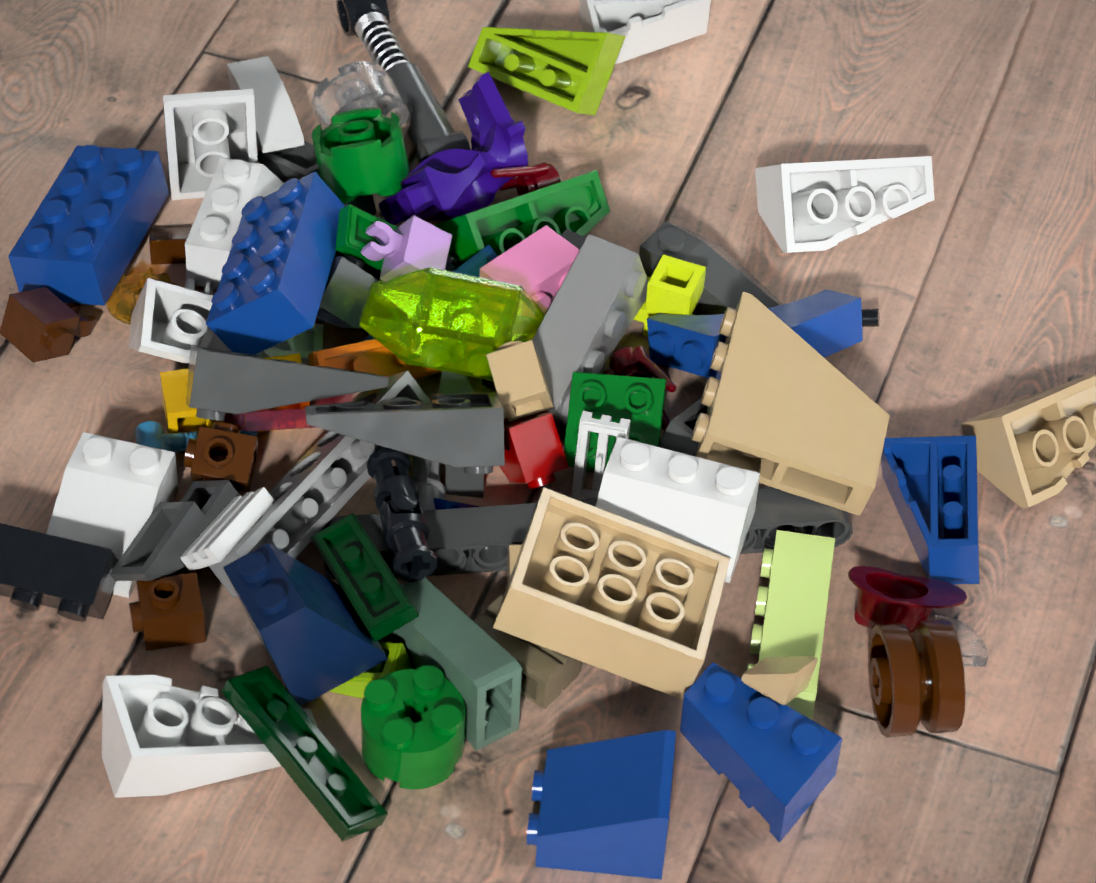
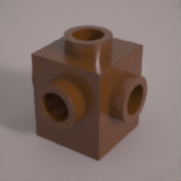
[184,422,259,492]

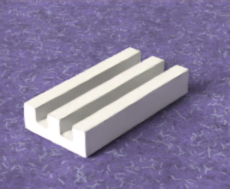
[571,411,631,500]
[179,487,274,571]

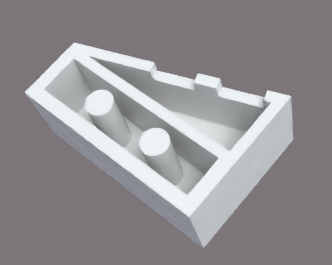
[578,0,711,64]

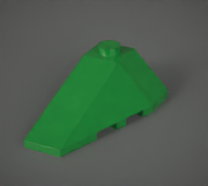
[435,170,610,267]

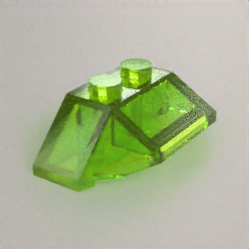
[359,267,546,381]

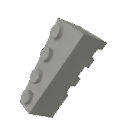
[532,234,648,431]

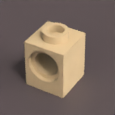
[486,340,554,422]

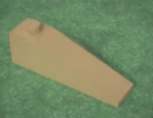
[961,372,1096,508]

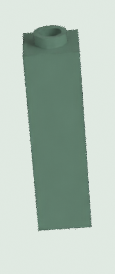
[387,578,522,751]

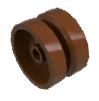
[868,619,966,737]

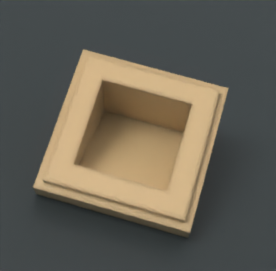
[741,656,818,705]

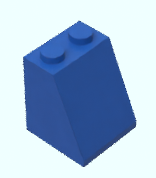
[526,730,676,879]

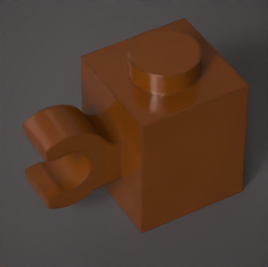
[0,287,96,363]

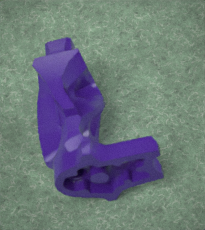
[378,72,528,225]

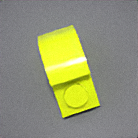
[633,255,706,337]

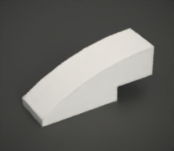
[227,56,305,153]

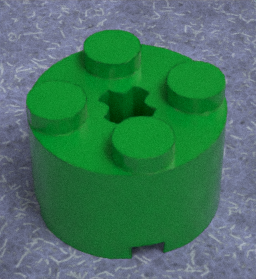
[311,108,409,203]
[361,665,465,790]

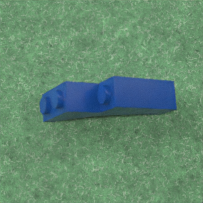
[647,289,863,378]

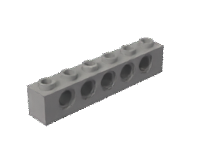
[209,370,432,598]

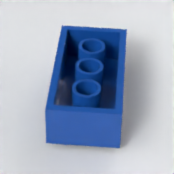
[8,145,169,306]
[206,172,345,356]

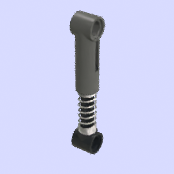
[336,0,471,164]

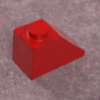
[499,413,569,489]

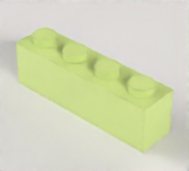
[747,530,835,720]

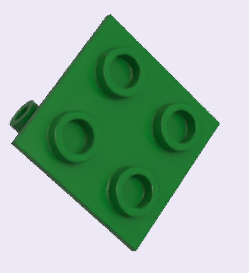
[564,372,666,472]

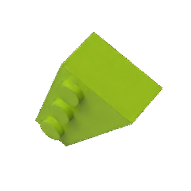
[468,27,626,116]

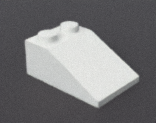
[163,88,258,200]
[46,432,179,598]

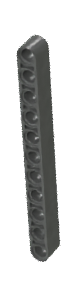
[321,487,853,580]

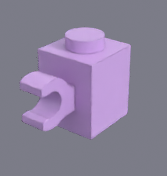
[361,215,452,298]

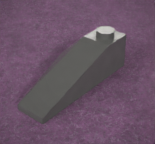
[186,346,389,421]

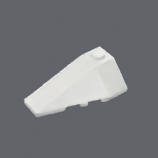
[755,156,934,253]
[128,278,324,364]

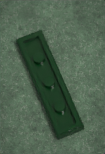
[222,665,388,842]

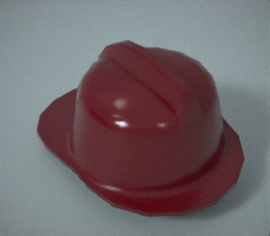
[848,566,967,633]

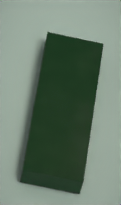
[310,513,419,642]

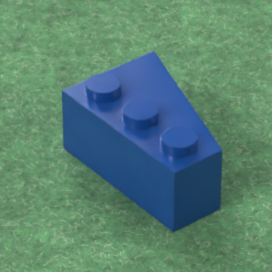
[881,436,980,584]
[680,662,843,843]

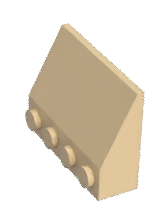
[493,487,730,700]

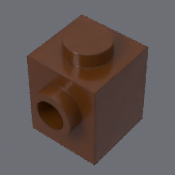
[129,572,206,651]

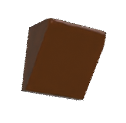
[149,227,192,265]

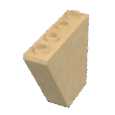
[691,292,890,516]

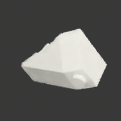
[102,675,318,798]

